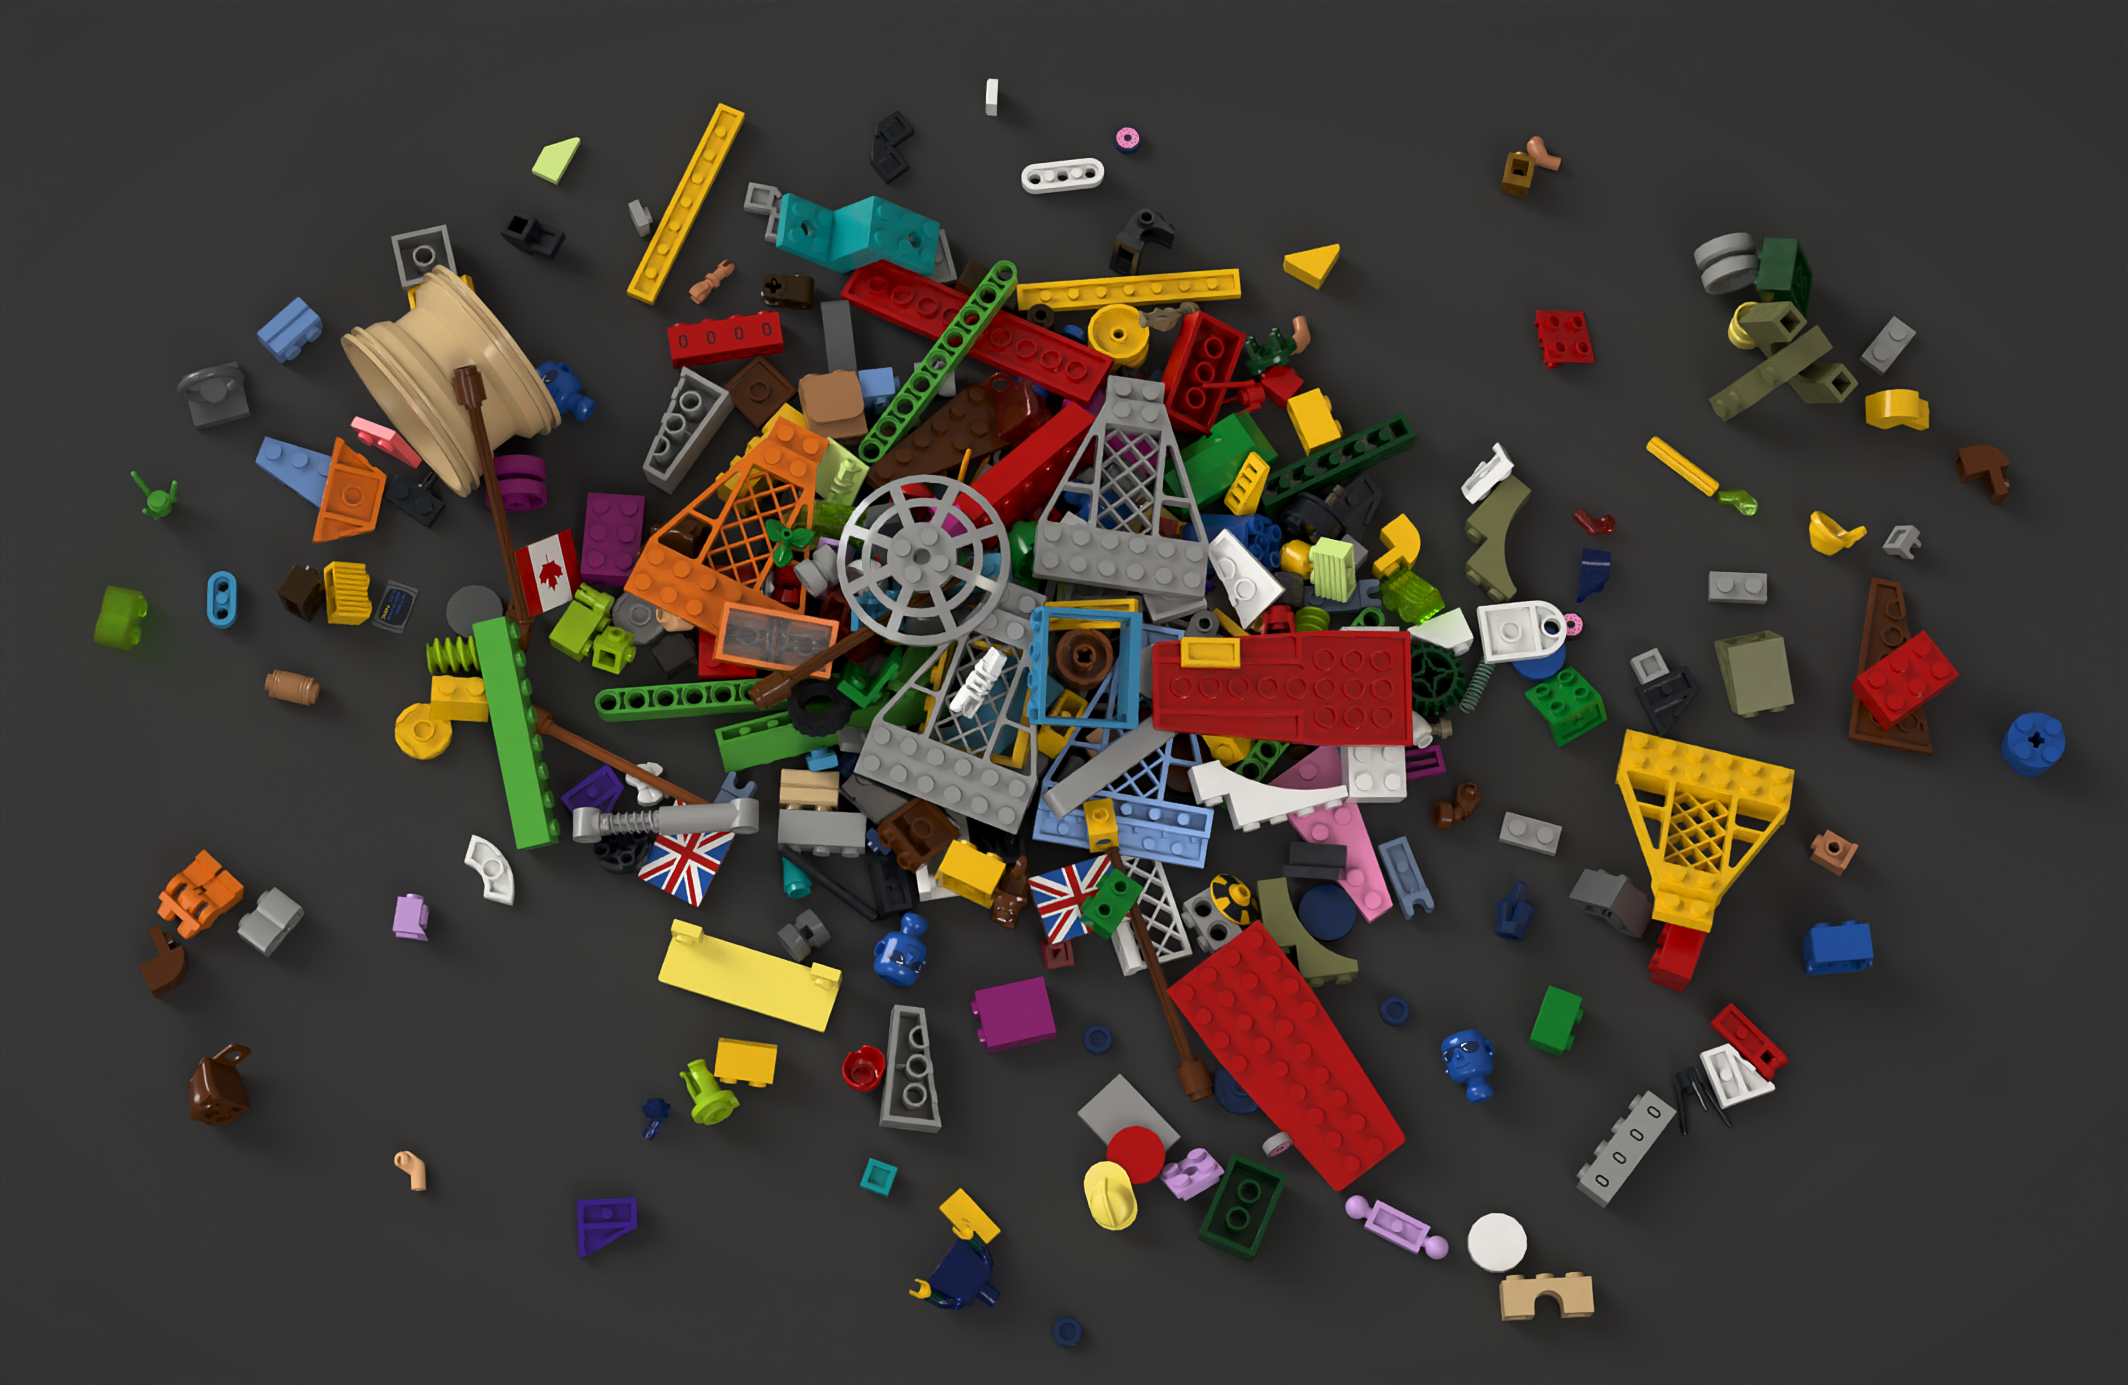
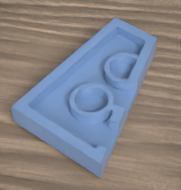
[255,436,332,510]

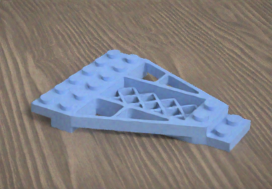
[1032,623,1214,869]

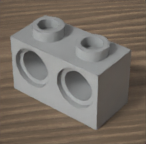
[1181,887,1243,955]

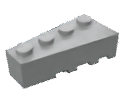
[643,366,735,495]
[879,1005,941,1133]

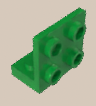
[837,645,903,709]
[1524,666,1607,748]

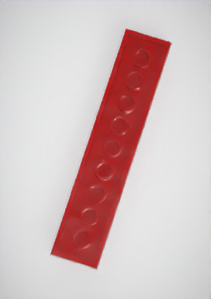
[840,259,1114,407]

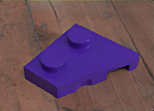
[560,764,624,816]
[577,1197,638,1257]

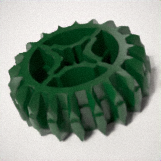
[1411,641,1467,718]

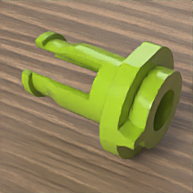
[680,1059,740,1125]

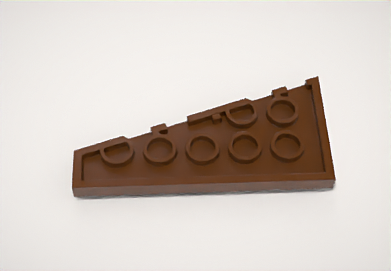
[864,380,1035,497]
[1847,577,1934,756]

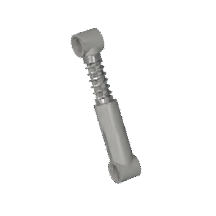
[573,798,759,843]

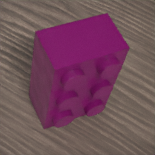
[580,493,647,587]

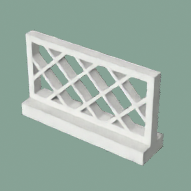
[1111,855,1193,977]

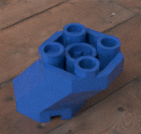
[1182,513,1282,576]

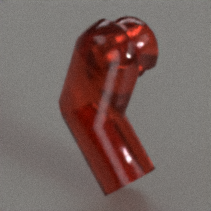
[1572,508,1616,535]

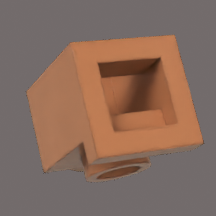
[1810,829,1859,877]

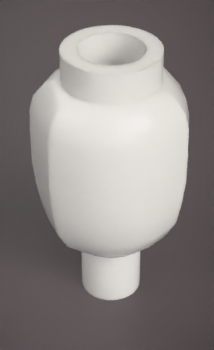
[1412,711,1433,748]

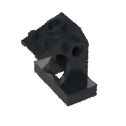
[1109,205,1175,277]

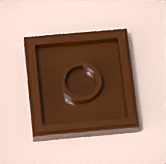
[722,353,799,431]

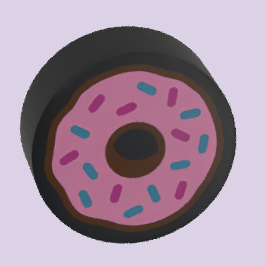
[1556,611,1585,641]

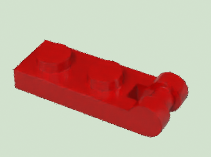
[1709,1003,1789,1082]

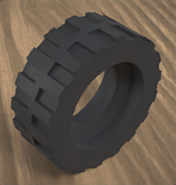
[786,676,852,737]

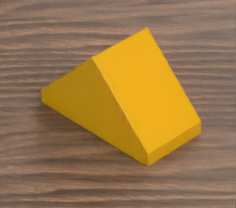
[1283,244,1340,290]

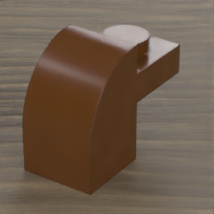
[1953,444,2010,505]
[139,925,189,998]

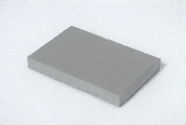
[1077,1074,1181,1152]

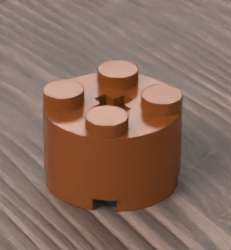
[1054,628,1113,692]

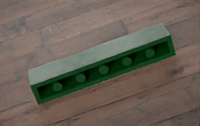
[1258,412,1416,517]

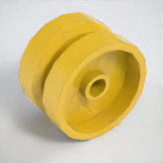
[1087,304,1149,376]

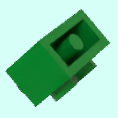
[1079,868,1144,940]
[1527,985,1585,1057]

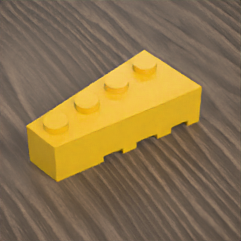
[716,403,806,517]

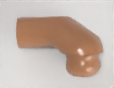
[1527,136,1561,171]
[1290,316,1311,355]

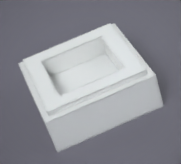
[986,79,998,116]

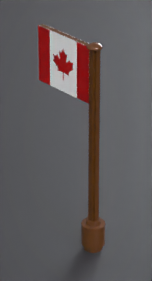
[452,365,583,626]

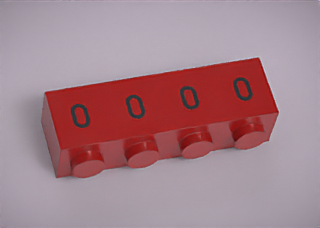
[667,310,784,369]

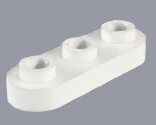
[1021,158,1104,194]

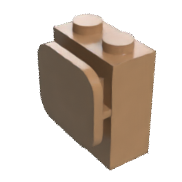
[798,369,868,447]

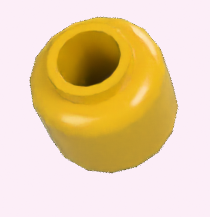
[1279,539,1313,581]

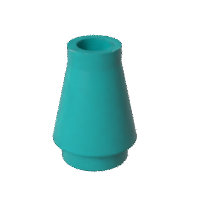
[782,857,812,899]

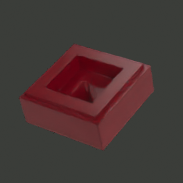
[1040,939,1075,970]

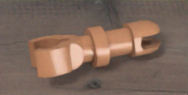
[689,260,735,304]

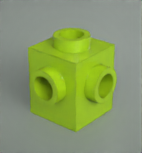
[592,625,636,675]

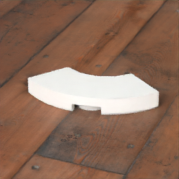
[464,835,515,906]

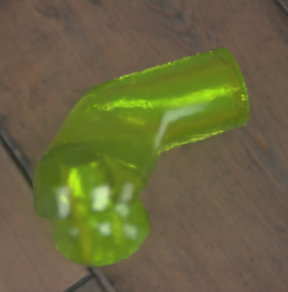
[1718,490,1758,516]

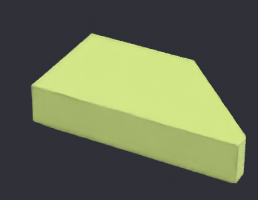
[532,137,581,185]

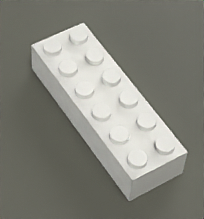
[1340,627,1407,803]

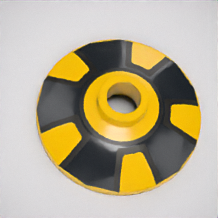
[1210,874,1258,925]

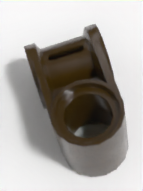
[761,274,815,310]

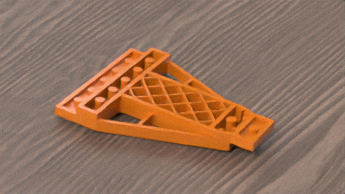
[623,416,830,636]

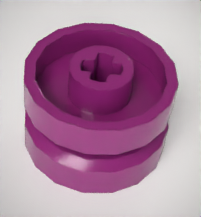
[484,454,548,513]

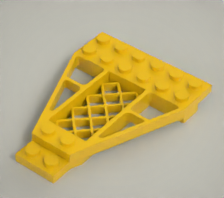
[1615,729,1795,933]

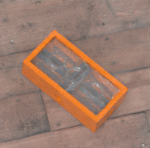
[712,601,839,681]

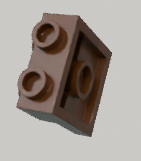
[877,797,961,874]

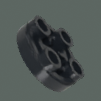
[593,830,653,875]

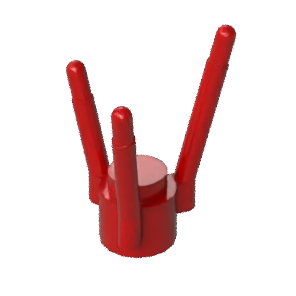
[1202,379,1265,416]
[1260,605,1297,635]

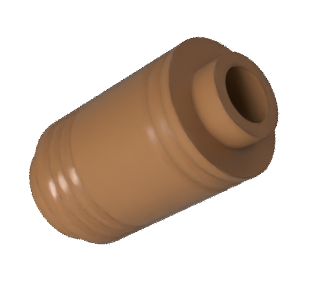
[265,669,320,706]

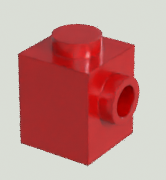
[1259,365,1304,411]

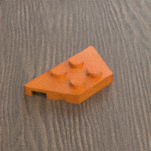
[312,437,387,544]

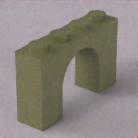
[1739,301,1859,404]

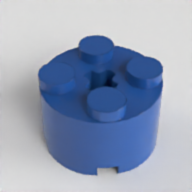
[2001,712,2065,777]

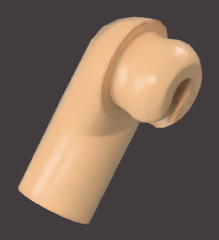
[394,1151,426,1191]

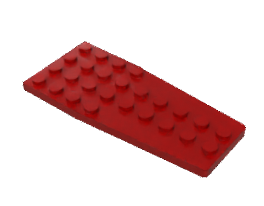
[1151,630,1413,747]
[1166,920,1406,1191]

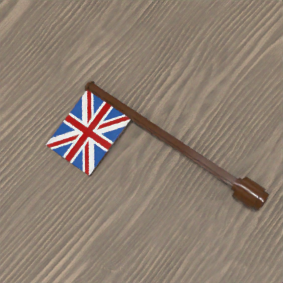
[1026,847,1213,1103]

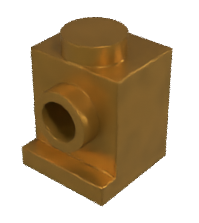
[1500,152,1536,199]

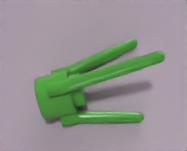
[131,471,178,521]

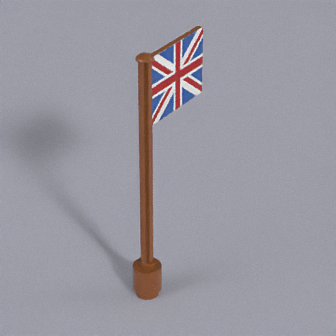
[531,703,736,908]

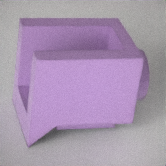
[393,894,429,941]

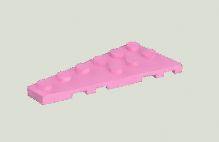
[1267,746,1393,924]

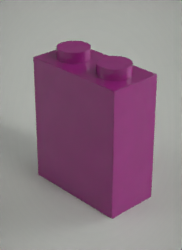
[970,976,1056,1053]

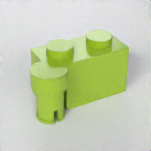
[549,582,615,662]

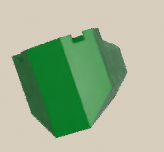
[1154,411,1278,521]

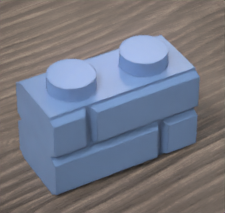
[256,297,324,364]

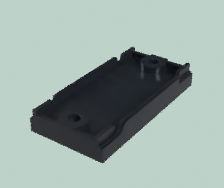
[837,772,962,865]

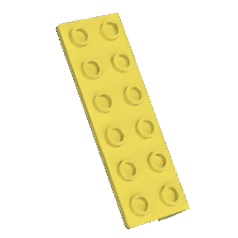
[658,919,842,1033]

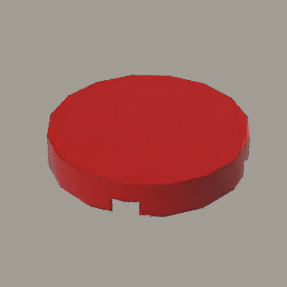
[1106,1126,1166,1186]

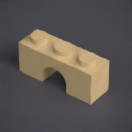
[1499,1272,1594,1321]

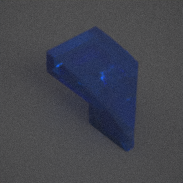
[1576,548,1611,603]

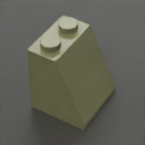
[1714,630,1794,718]

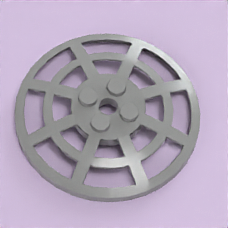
[837,474,1011,647]

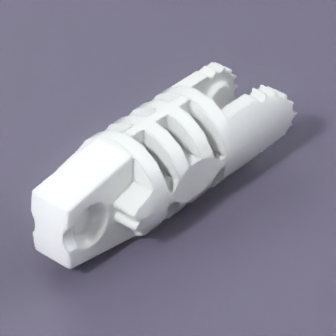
[949,647,1007,719]

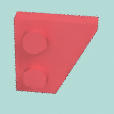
[350,416,422,469]

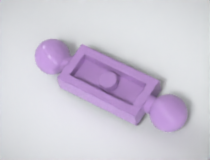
[1345,1195,1449,1259]

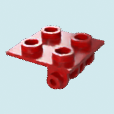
[1534,310,1595,370]

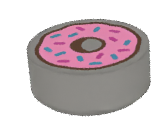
[1262,1132,1293,1157]

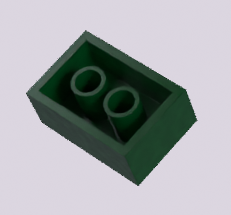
[1754,238,1813,319]
[1198,1153,1288,1263]

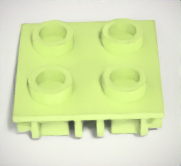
[815,436,870,515]

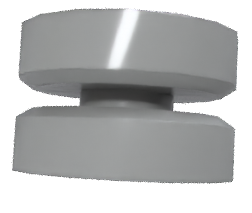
[1694,233,1761,295]

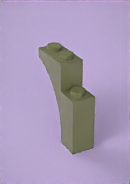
[1708,325,1833,422]
[1464,473,1532,604]
[1256,877,1359,988]

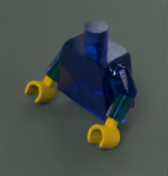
[909,1218,1001,1310]

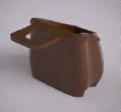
[637,517,712,565]
[189,1043,251,1125]

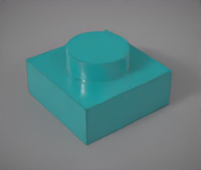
[860,1158,898,1198]

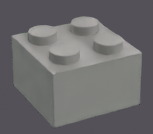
[391,224,459,300]

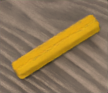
[1646,436,1719,497]

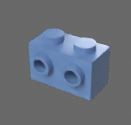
[858,367,900,418]

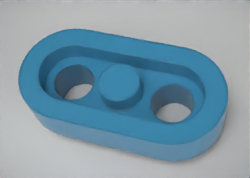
[207,571,238,629]

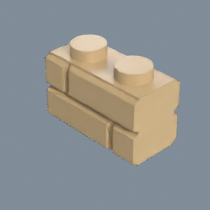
[780,769,840,812]

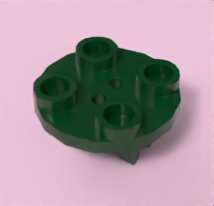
[1244,327,1297,376]

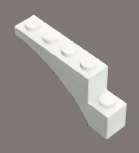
[1187,760,1349,833]

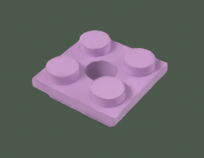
[1159,1148,1224,1201]

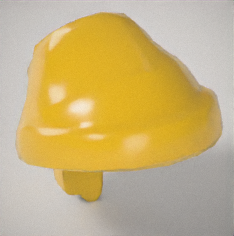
[1809,511,1867,556]

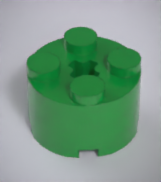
[998,520,1050,587]

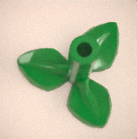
[765,519,815,567]

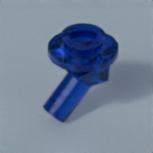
[642,1098,671,1141]

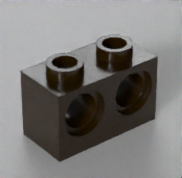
[277,564,326,623]

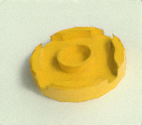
[395,703,453,760]

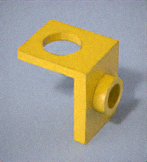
[1083,798,1119,853]

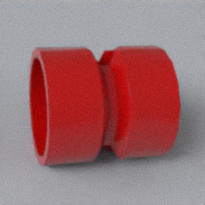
[772,564,809,612]

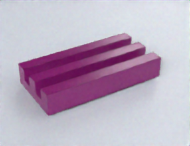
[1405,744,1446,782]

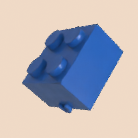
[1801,920,1874,976]

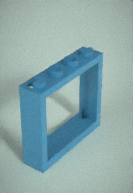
[1026,606,1142,730]

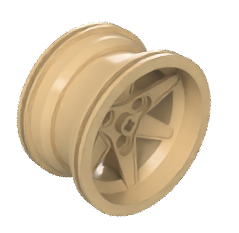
[341,265,562,498]

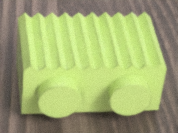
[1309,537,1356,603]

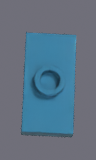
[804,747,838,772]

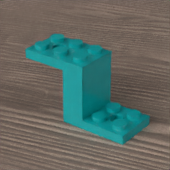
[776,193,940,277]

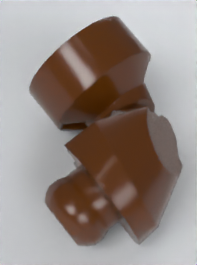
[1432,782,1482,830]

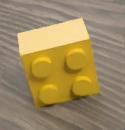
[934,839,1006,909]

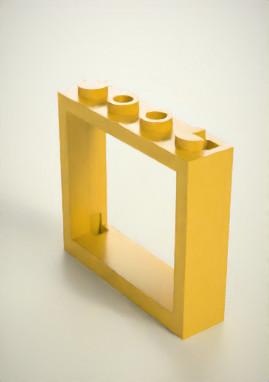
[919,638,1050,769]

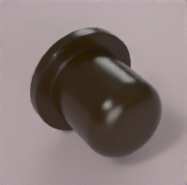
[1289,743,1309,760]

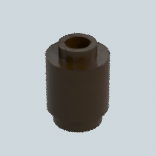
[1027,304,1055,332]

